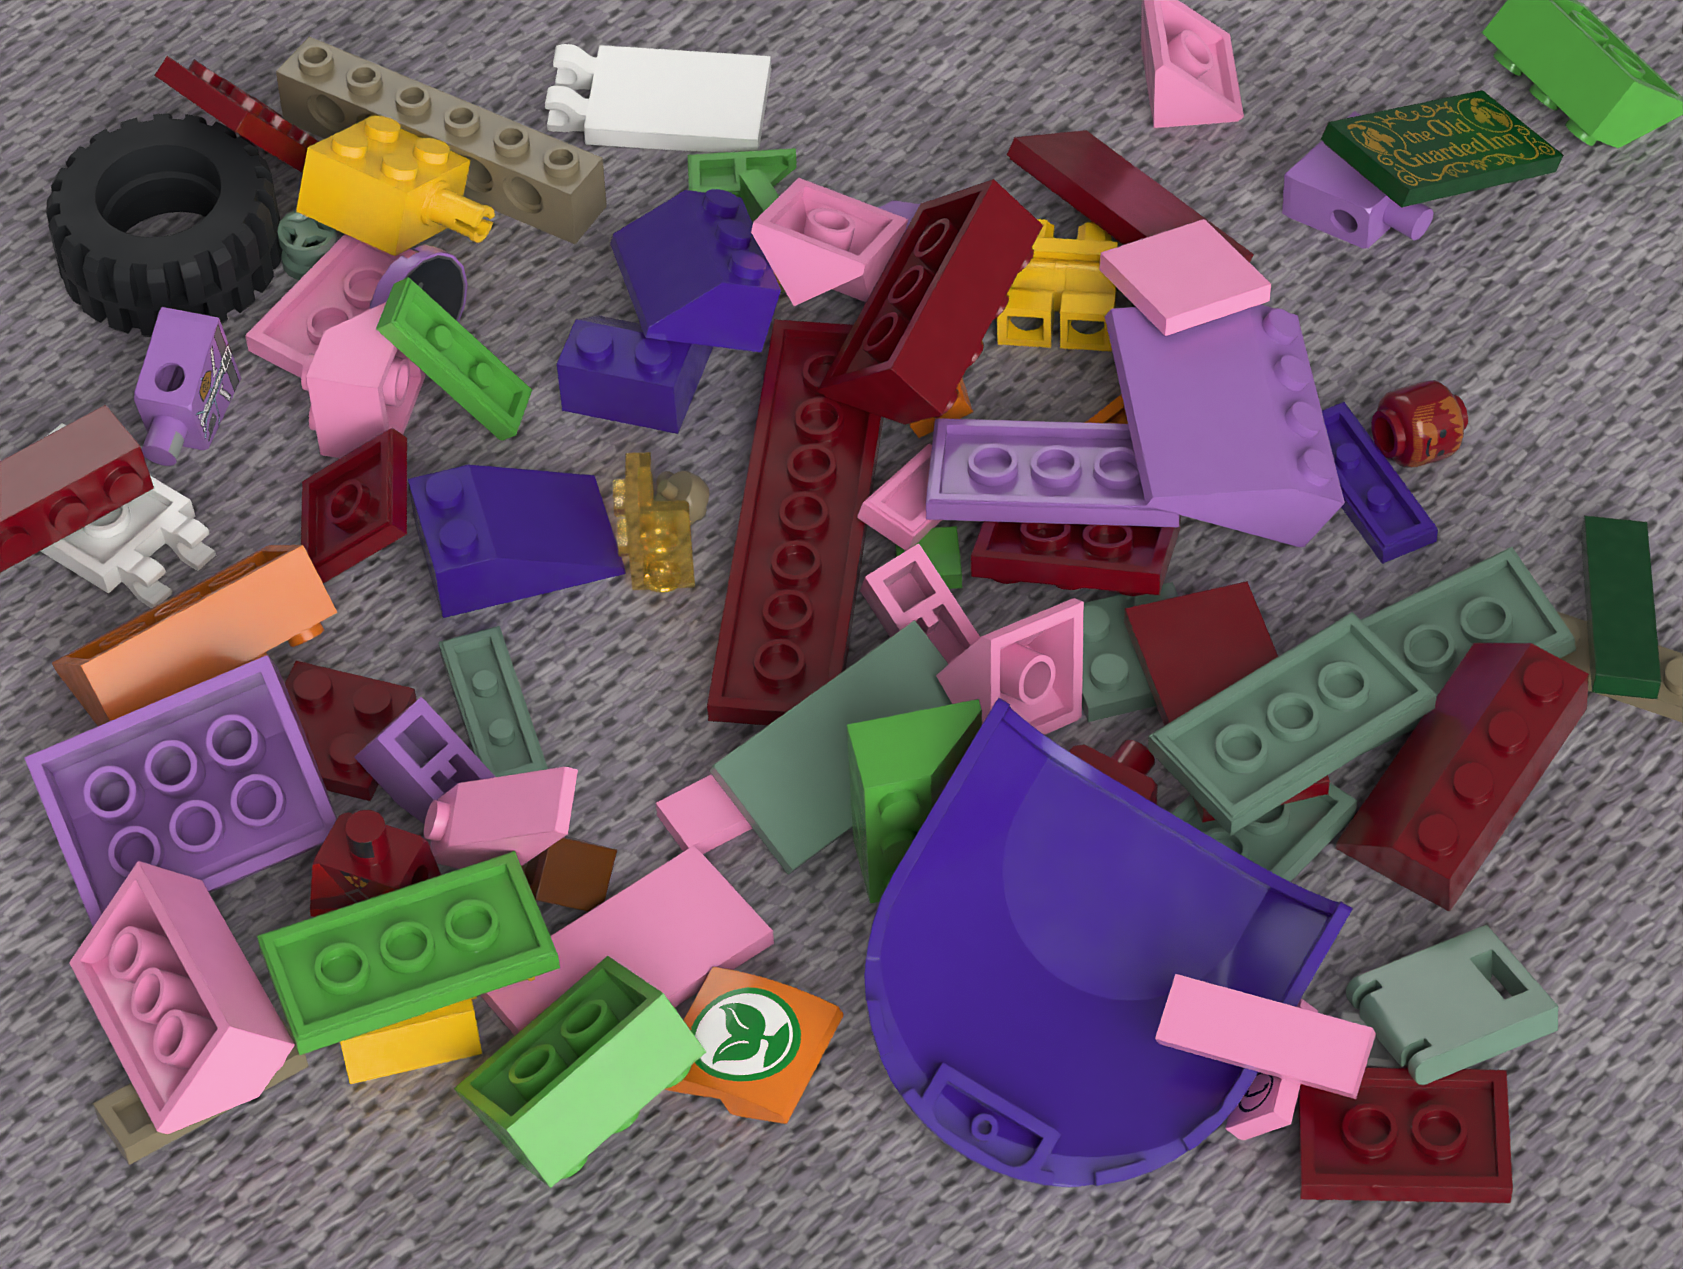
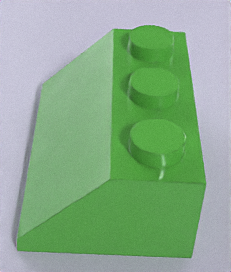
[1482,0,1683,148]
[847,699,982,904]
[454,956,706,1188]

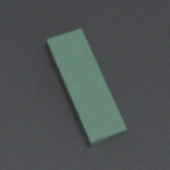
[438,626,548,777]

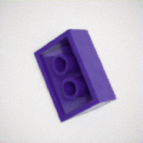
[610,189,781,352]

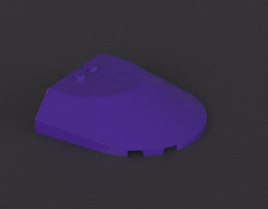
[864,697,1353,1188]

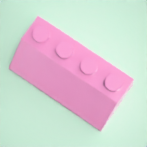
[69,861,295,1134]

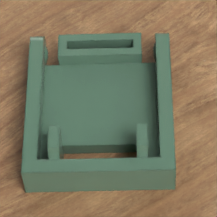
[1346,924,1558,1085]

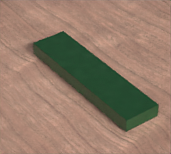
[1581,515,1661,699]

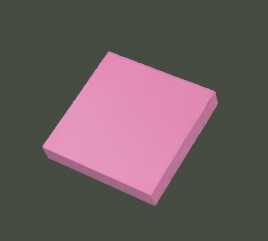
[1099,219,1271,336]

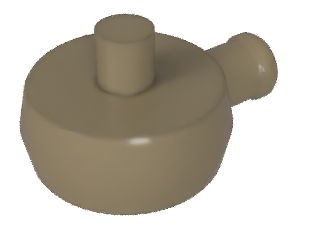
[654,471,709,529]

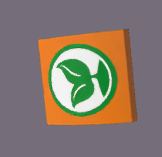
[666,967,844,1124]

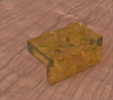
[613,452,695,593]

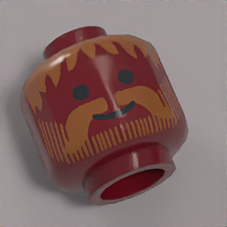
[1371,380,1468,468]

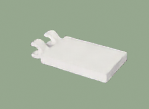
[545,44,771,153]
[41,423,216,609]

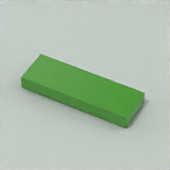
[376,277,532,440]

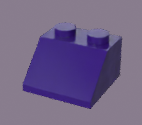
[556,316,713,434]

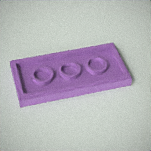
[926,418,1180,527]

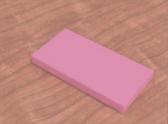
[480,845,774,1036]

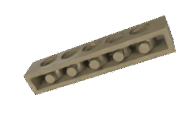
[276,36,607,244]

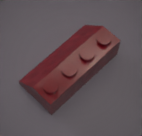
[818,179,1044,425]
[1336,643,1589,912]

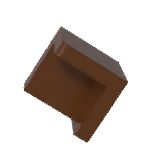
[521,836,617,911]

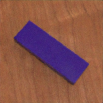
[1322,402,1438,564]

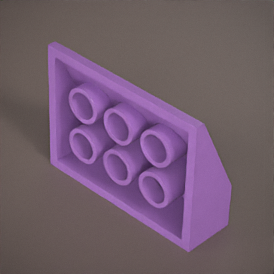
[1105,304,1345,547]
[24,655,337,927]

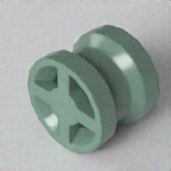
[277,209,338,280]

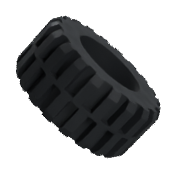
[46,113,283,337]

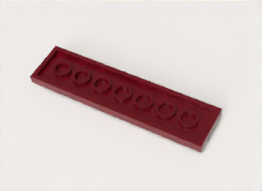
[707,319,884,726]

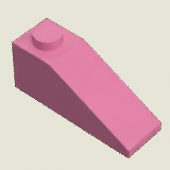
[860,543,980,664]
[424,767,578,869]

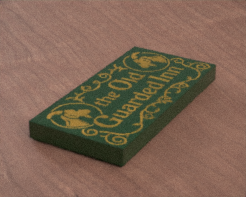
[1321,90,1564,207]

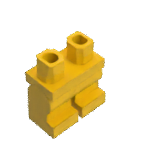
[997,219,1118,352]

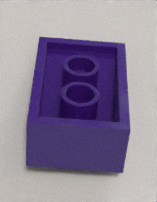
[408,464,626,618]

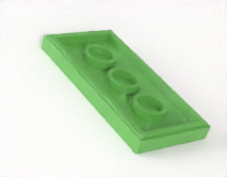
[257,851,560,1055]

